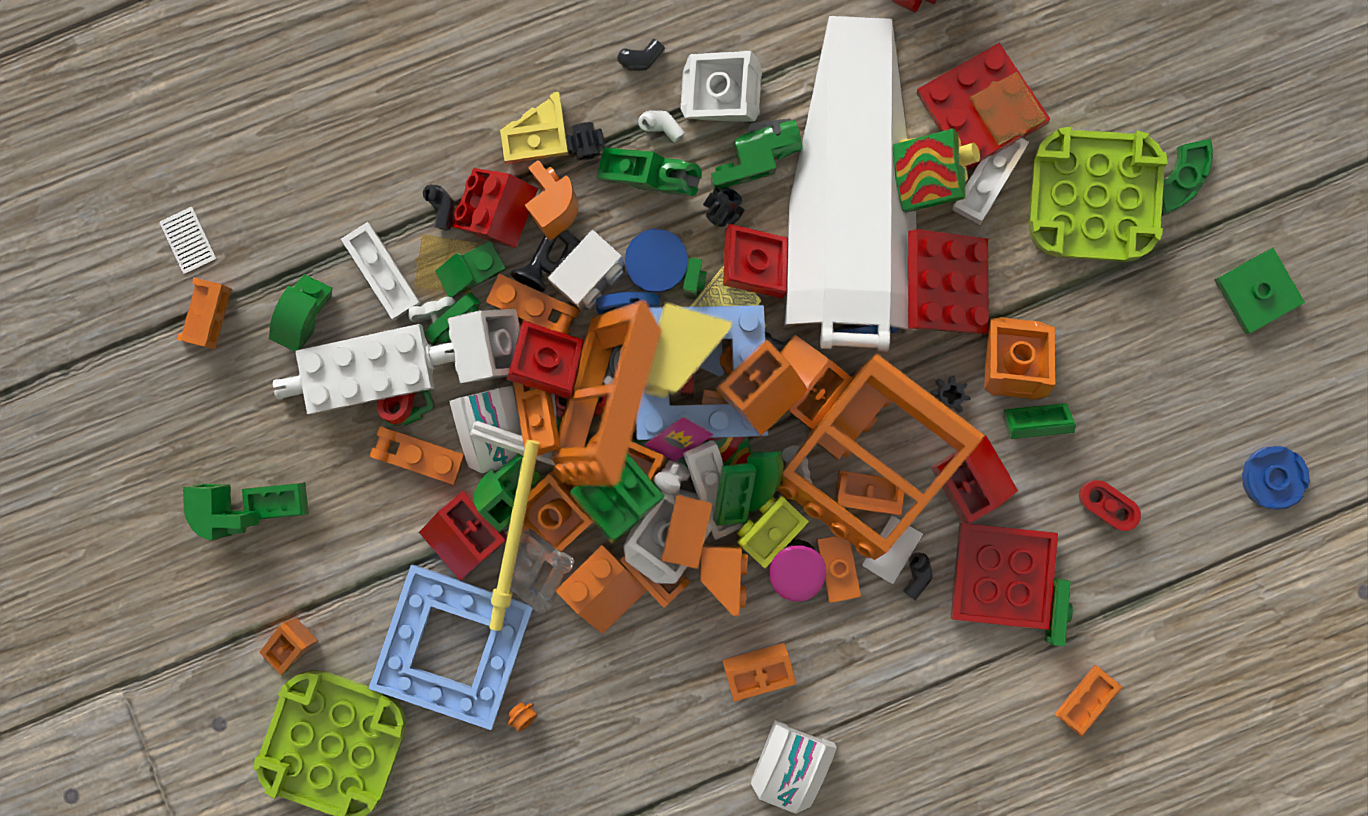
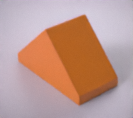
[259,617,318,676]

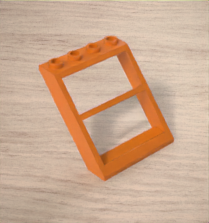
[551,300,661,485]
[778,354,984,560]

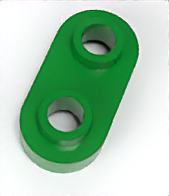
[424,292,481,344]

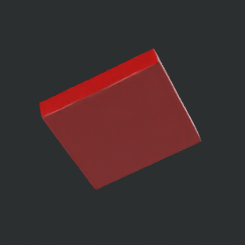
[723,224,788,299]
[507,320,585,399]

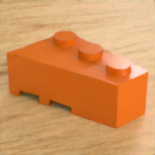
[806,356,892,460]

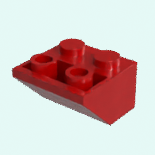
[451,168,538,248]
[930,435,1018,524]
[419,490,507,581]

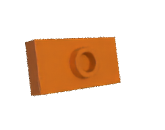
[816,535,861,603]
[1054,665,1123,737]

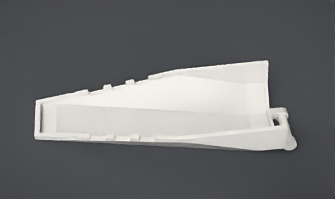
[784,16,916,352]

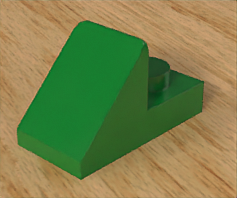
[435,240,507,298]

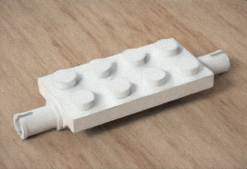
[273,324,456,414]

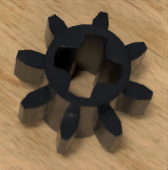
[565,122,605,161]
[703,187,745,227]
[928,376,971,413]

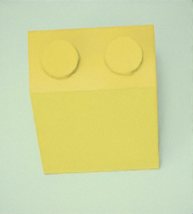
[646,303,732,399]

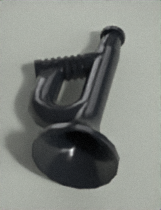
[510,229,581,292]

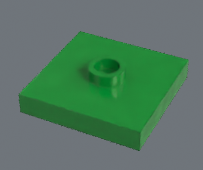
[1214,247,1305,334]

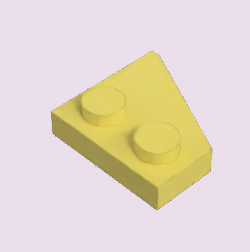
[500,92,569,164]

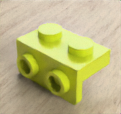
[736,495,809,568]

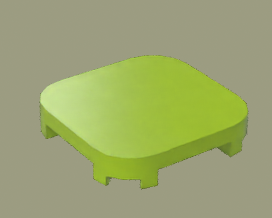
[1028,127,1168,262]
[253,669,407,816]

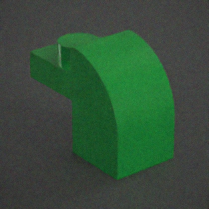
[269,274,333,352]
[473,453,542,532]
[183,483,259,540]

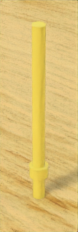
[489,440,540,631]

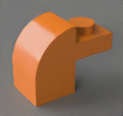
[525,160,579,241]

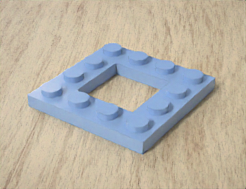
[636,305,768,440]
[368,564,534,730]

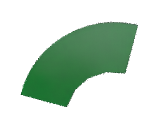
[1162,139,1213,215]
[747,452,783,512]

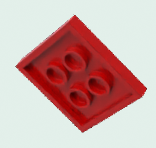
[916,42,1050,170]
[908,229,989,334]
[950,523,1058,630]

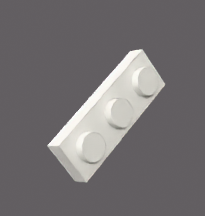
[952,138,1029,225]
[341,222,421,321]
[683,440,743,540]

